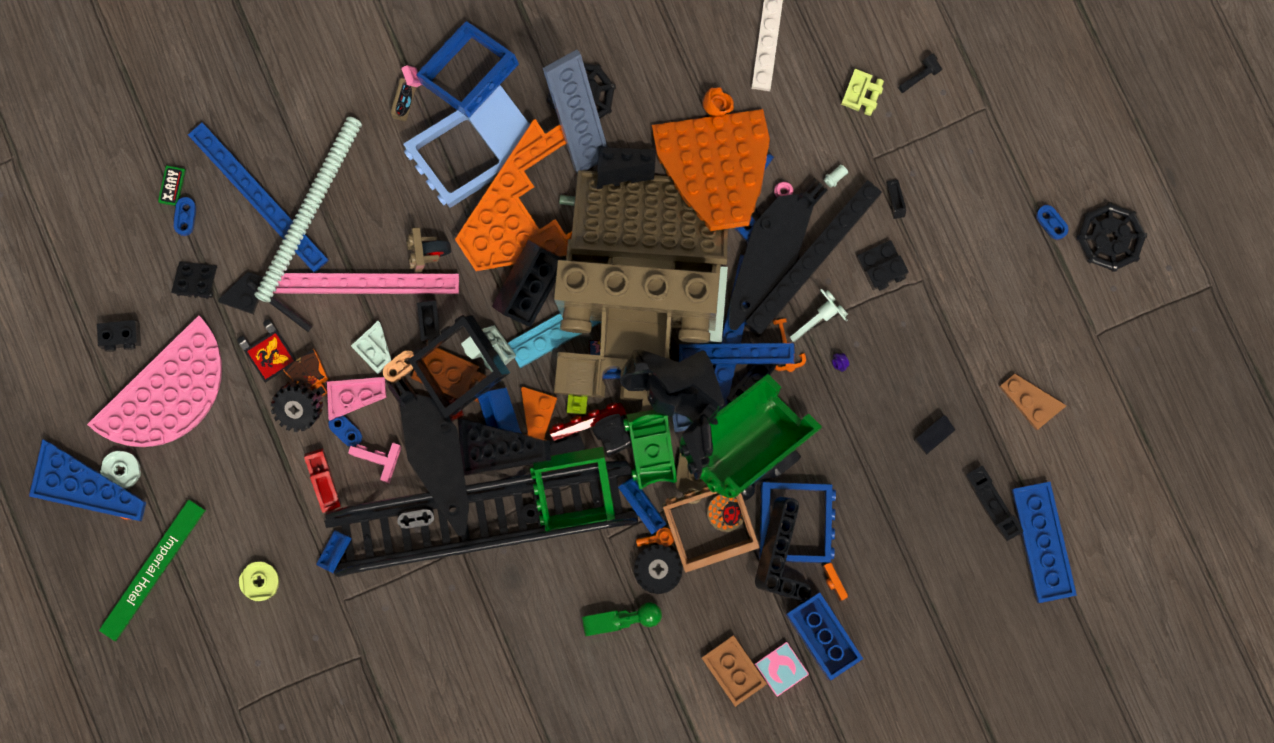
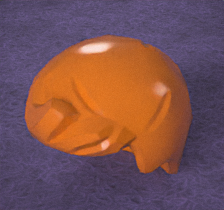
[702,87,734,116]

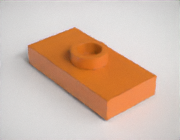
[822,563,848,601]

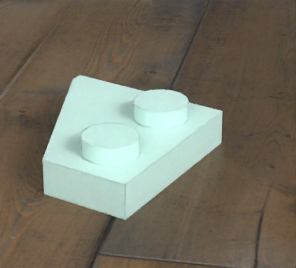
[351,321,391,374]

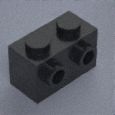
[97,320,141,352]

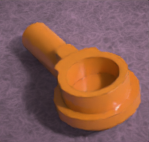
[636,528,674,547]

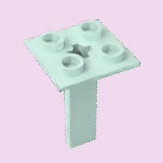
[790,289,848,342]

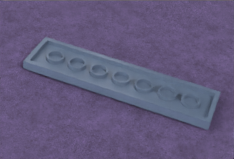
[543,50,607,174]

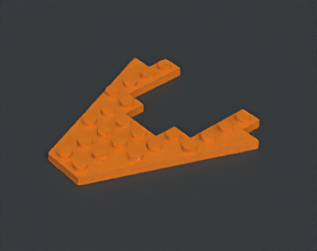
[455,119,572,271]

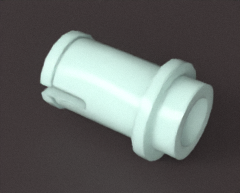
[824,164,848,188]

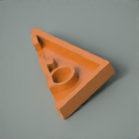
[521,387,557,439]

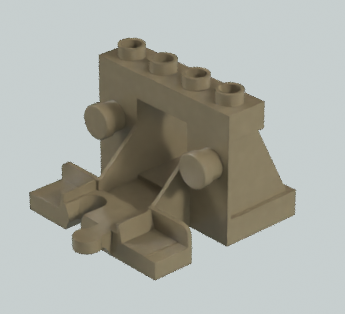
[554,239,721,412]

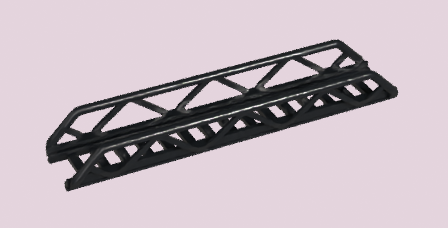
[324,460,639,577]

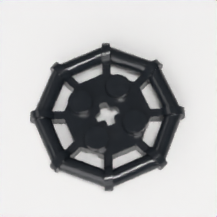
[546,63,616,119]
[1076,202,1147,272]

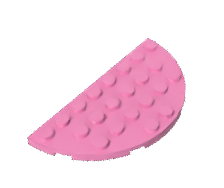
[87,316,222,447]

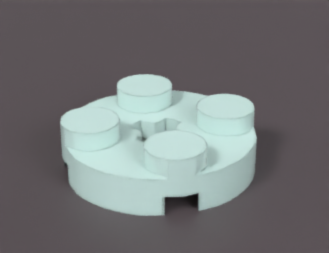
[100,451,141,489]

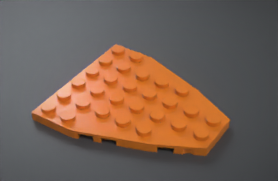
[652,109,770,231]

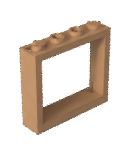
[663,485,759,573]

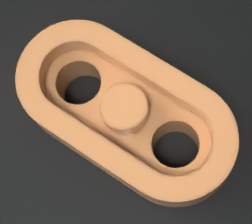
[383,350,414,382]

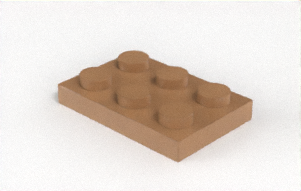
[702,635,767,707]

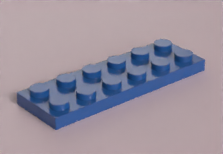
[1012,482,1077,603]

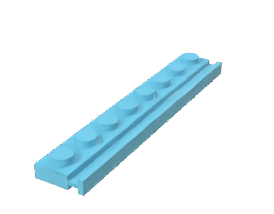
[508,314,602,368]

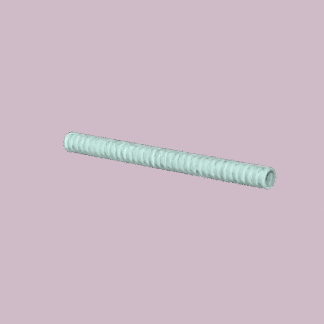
[254,117,362,302]

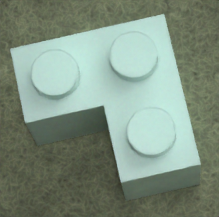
[461,325,516,372]

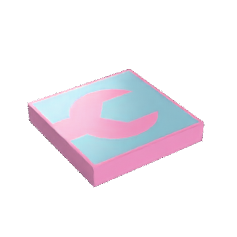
[755,642,809,697]

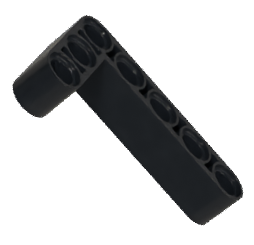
[755,497,812,601]

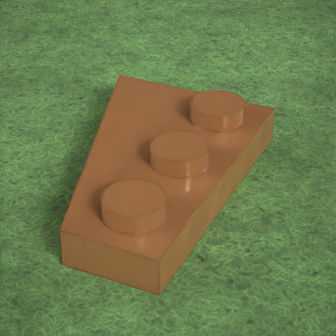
[999,374,1066,431]

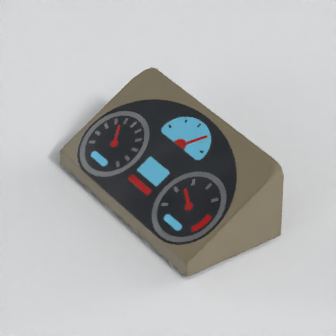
[391,78,416,122]

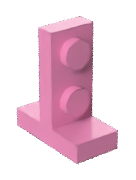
[348,443,402,484]

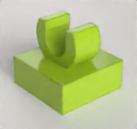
[567,395,588,415]

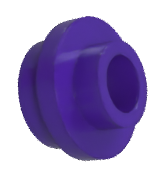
[832,353,849,372]

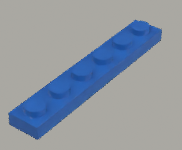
[679,343,795,364]

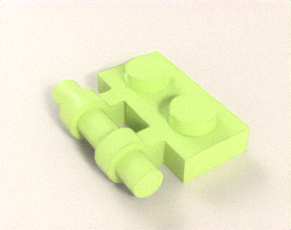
[841,69,884,116]

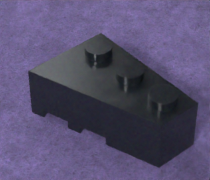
[597,147,656,189]

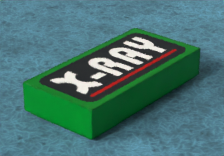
[158,166,186,206]

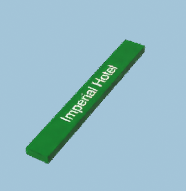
[99,500,206,642]

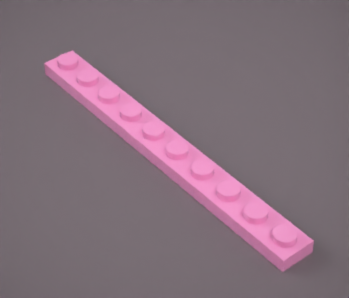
[273,273,459,294]

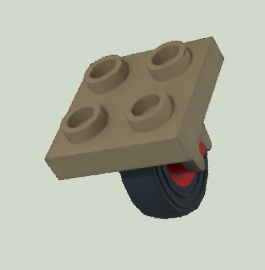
[406,228,451,274]

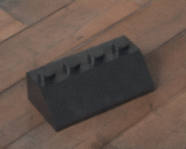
[492,240,566,327]

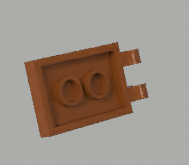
[411,345,487,403]

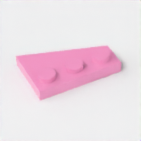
[327,377,387,420]

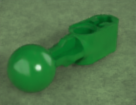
[582,602,662,637]

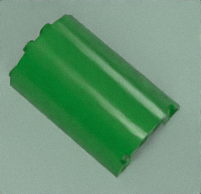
[700,374,822,498]

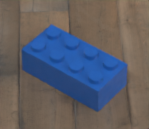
[785,592,863,681]

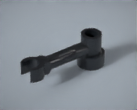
[898,53,943,93]

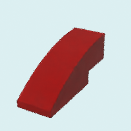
[304,448,341,513]

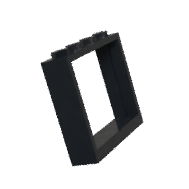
[408,315,510,418]

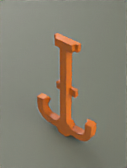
[773,319,806,372]

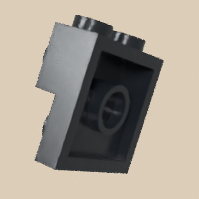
[856,240,909,291]

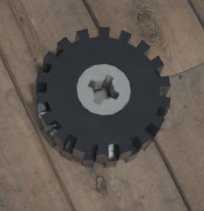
[271,380,323,432]
[634,545,683,594]

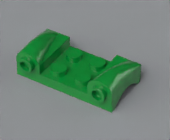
[623,410,677,489]

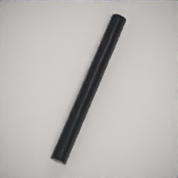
[246,280,313,332]

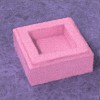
[401,65,422,87]

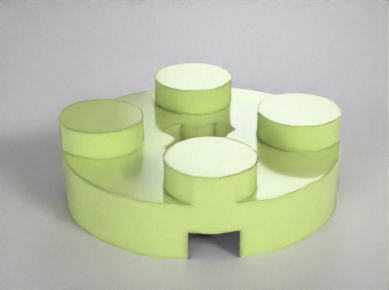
[239,562,279,601]

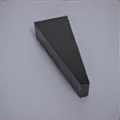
[887,180,906,219]

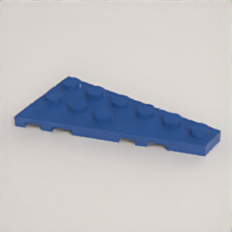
[29,439,146,521]

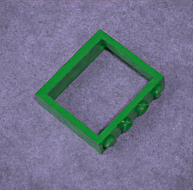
[530,447,615,531]

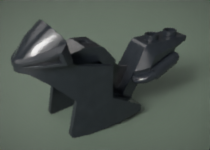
[620,349,724,480]

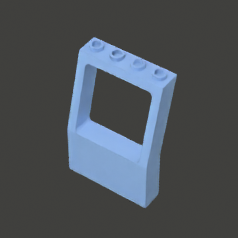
[403,85,530,208]

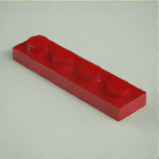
[549,402,626,441]

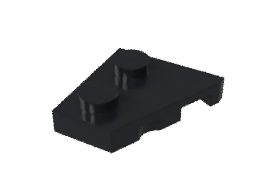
[218,272,264,315]

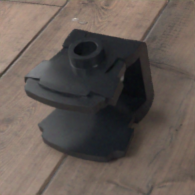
[593,414,632,457]

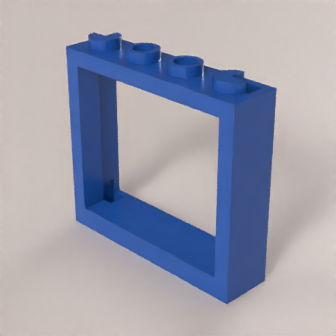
[416,21,519,118]
[759,482,836,563]

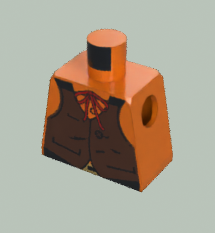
[283,349,329,397]

